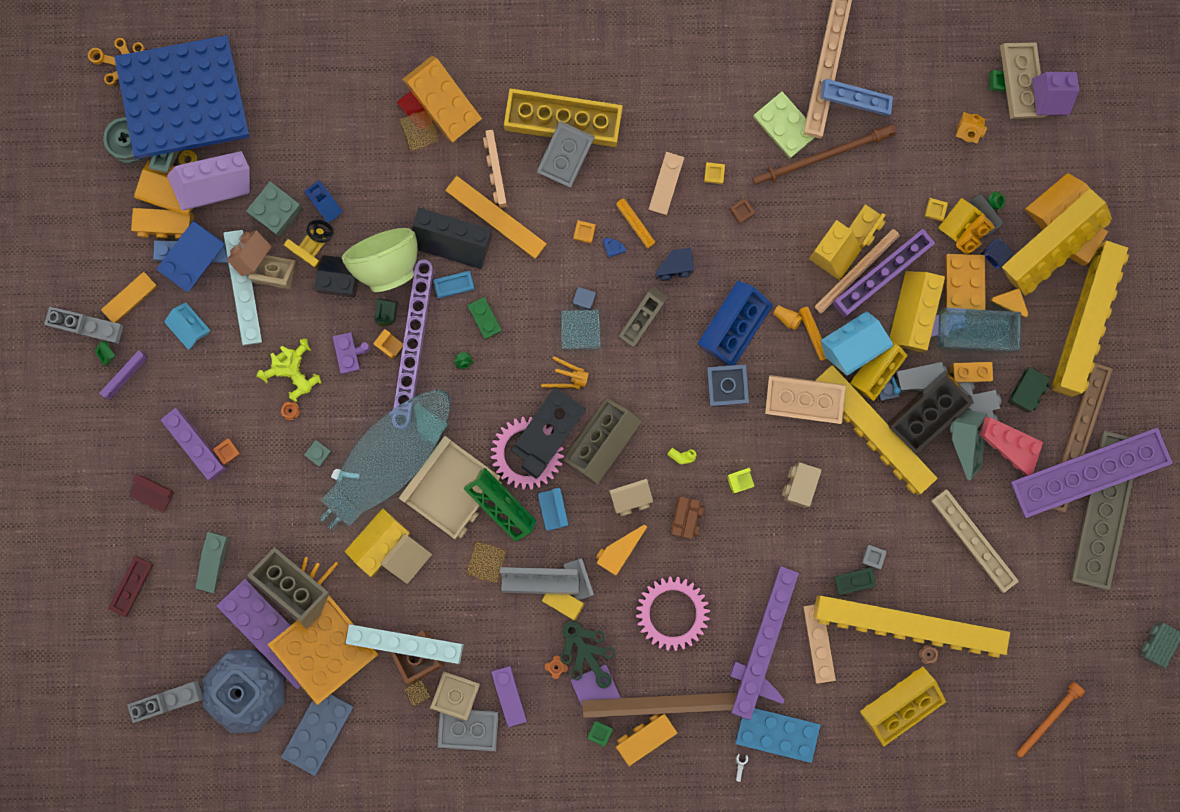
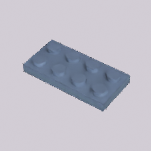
[281,694,354,776]

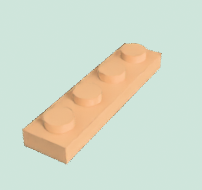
[483,130,507,208]
[803,604,836,684]

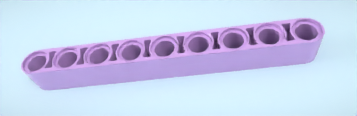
[392,260,434,429]

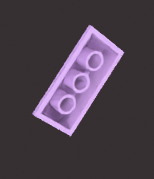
[167,151,250,211]

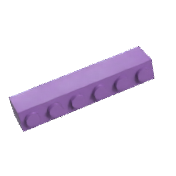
[832,229,935,318]

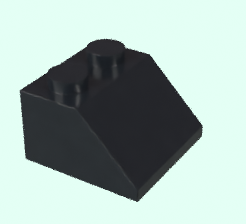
[314,255,358,298]

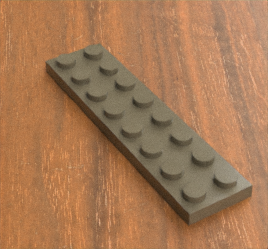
[1070,431,1133,590]

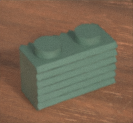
[1141,622,1180,668]

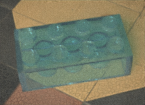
[938,308,1021,353]

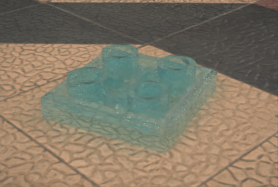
[561,310,600,349]

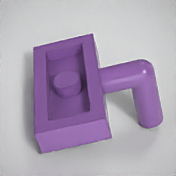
[333,332,371,374]

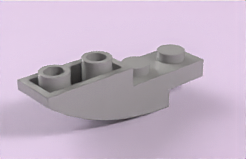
[44,306,124,344]
[127,681,203,723]

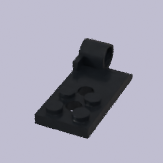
[511,387,586,480]

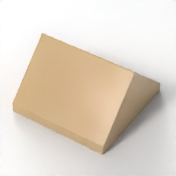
[248,255,296,290]

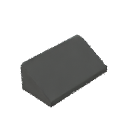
[969,194,1004,237]

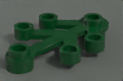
[560,621,615,689]

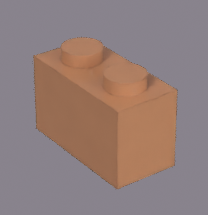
[227,230,272,276]

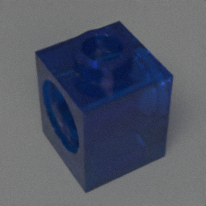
[980,237,1014,269]

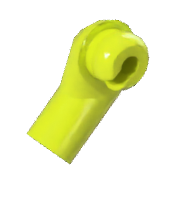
[667,447,697,465]

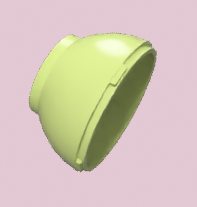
[342,228,418,292]

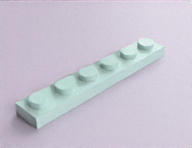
[223,230,262,346]
[346,624,464,664]

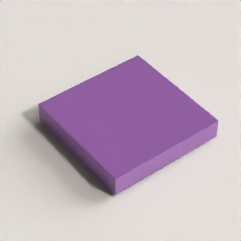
[570,664,620,706]

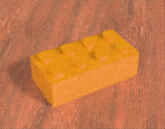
[402,56,482,142]

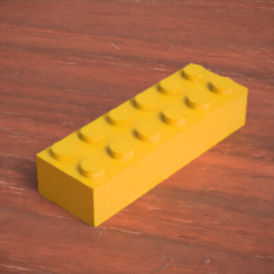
[504,88,623,148]
[1002,189,1112,296]

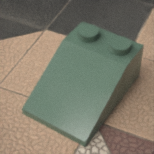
[950,410,988,480]

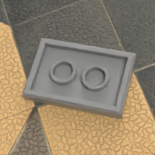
[536,121,595,188]
[437,710,499,751]

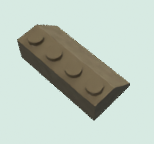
[563,398,642,484]
[247,547,329,630]

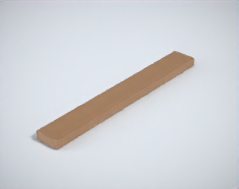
[1052,362,1113,513]
[582,693,737,718]

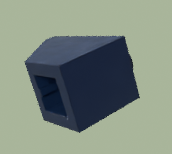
[655,248,694,281]

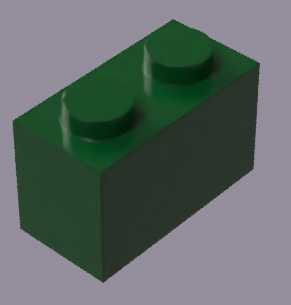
[1007,367,1050,413]

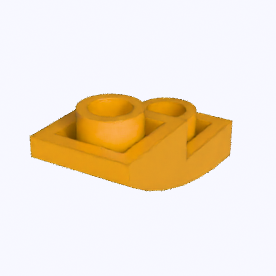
[956,214,995,255]

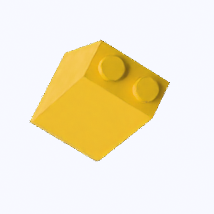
[809,220,862,281]

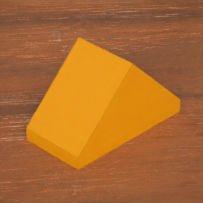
[989,288,1028,317]

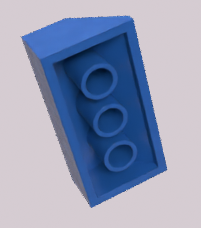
[697,280,773,366]

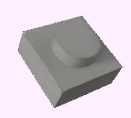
[861,545,887,570]

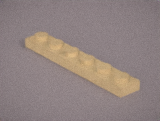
[931,489,1019,593]

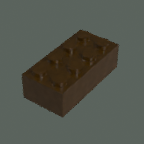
[888,370,974,454]

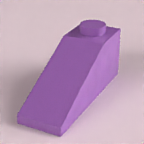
[491,665,527,727]

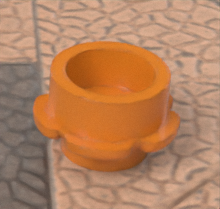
[281,401,300,420]

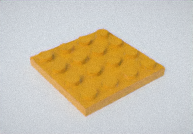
[267,596,378,705]

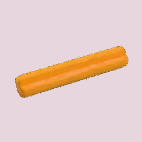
[616,198,655,248]
[799,307,827,361]

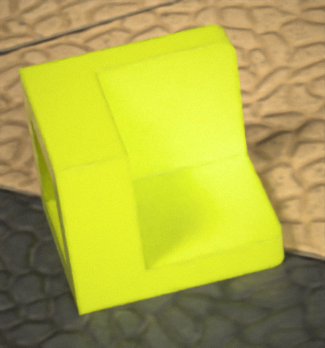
[727,468,754,494]

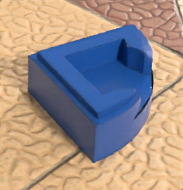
[602,238,626,258]

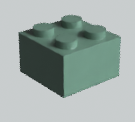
[246,182,303,238]

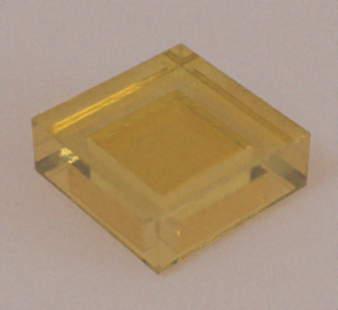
[404,680,431,706]

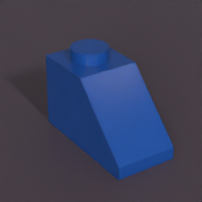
[304,180,343,223]

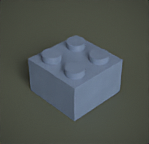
[707,364,749,407]

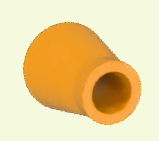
[773,305,803,330]

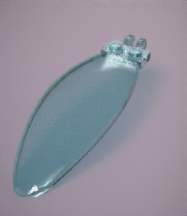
[319,390,451,530]

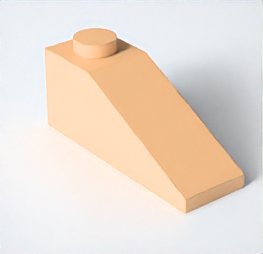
[649,152,684,216]

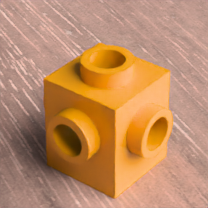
[956,112,987,143]

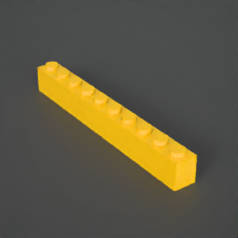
[813,595,1010,658]

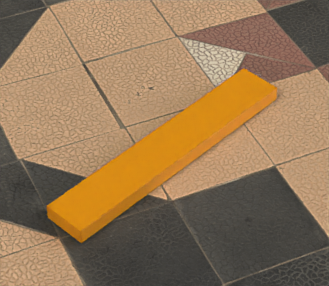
[445,176,547,260]

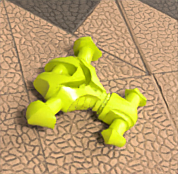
[256,339,322,402]

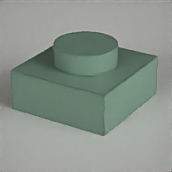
[304,440,332,467]

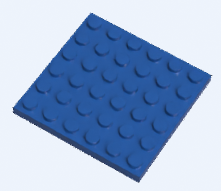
[114,35,250,160]

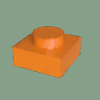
[213,438,240,465]

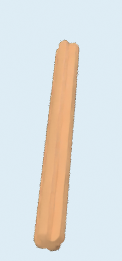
[814,229,900,314]

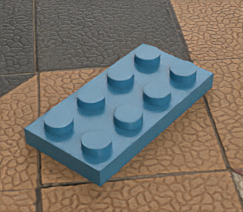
[735,708,820,763]

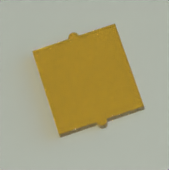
[399,110,439,151]
[466,542,506,583]

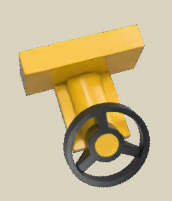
[284,220,333,269]

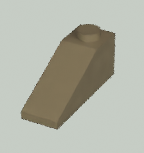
[618,287,669,347]

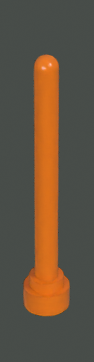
[1016,682,1085,758]

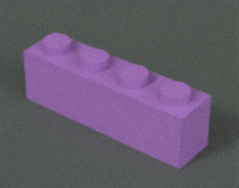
[161,408,227,481]

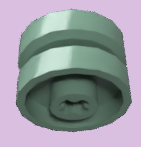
[103,117,145,165]

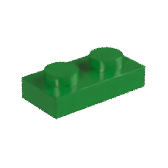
[467,297,502,340]

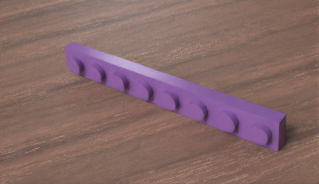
[731,566,799,720]

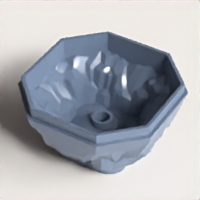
[202,649,285,734]

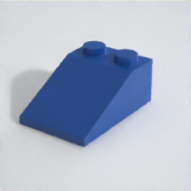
[156,221,225,292]

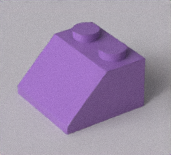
[1032,72,1079,115]

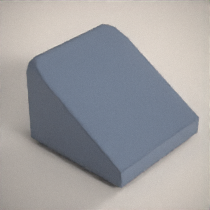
[572,287,596,311]

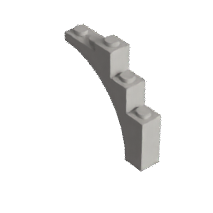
[894,362,1001,451]

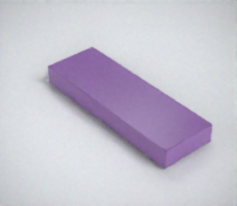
[99,350,148,399]

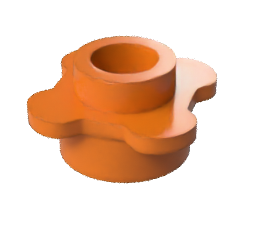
[545,656,568,679]

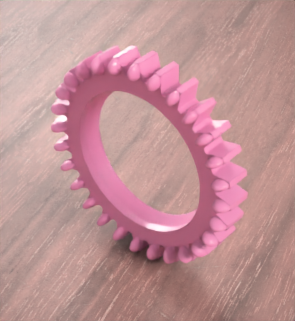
[491,417,564,490]
[636,577,710,651]

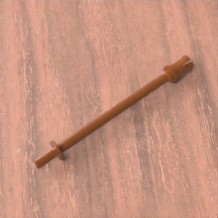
[752,124,896,185]

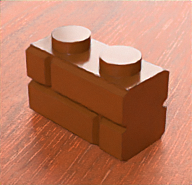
[670,496,704,539]

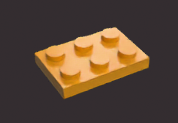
[945,254,985,312]

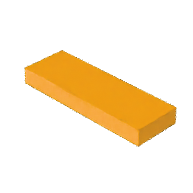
[101,272,158,323]

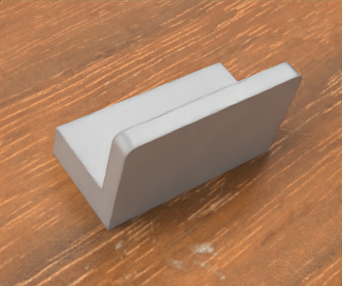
[564,558,594,600]

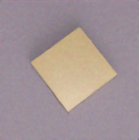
[380,533,432,584]
[430,671,480,722]

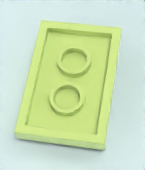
[753,92,816,159]

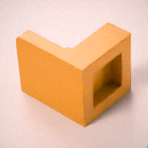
[373,329,403,360]

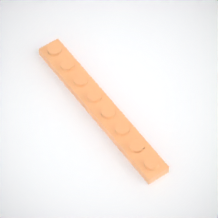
[803,0,852,138]

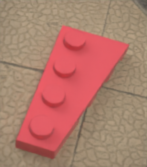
[980,417,1043,477]

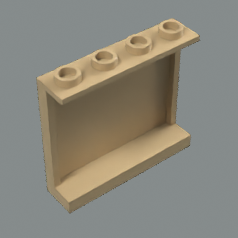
[399,436,502,540]

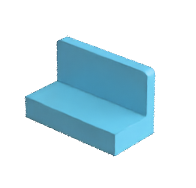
[164,302,211,350]

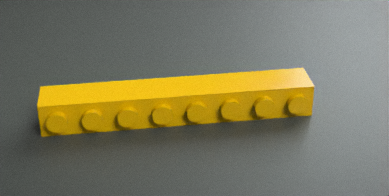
[815,365,938,495]

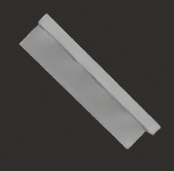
[500,567,580,595]

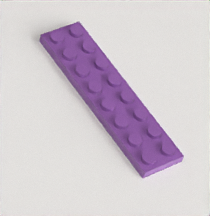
[1010,428,1173,518]

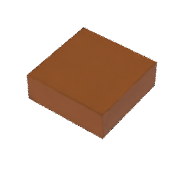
[729,198,756,224]

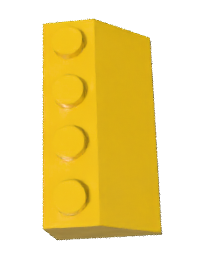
[889,271,945,354]
[860,666,946,747]

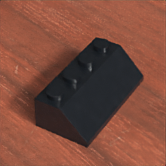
[412,207,493,269]

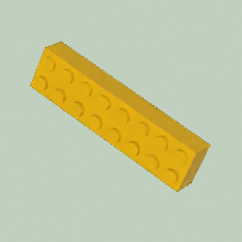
[1050,240,1129,397]

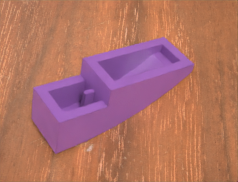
[729,661,784,704]

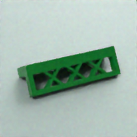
[464,468,537,542]

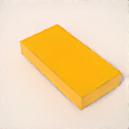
[542,594,585,621]

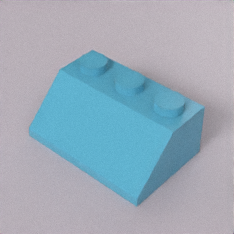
[821,311,893,375]

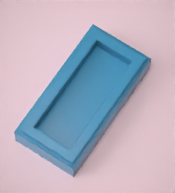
[433,271,475,299]

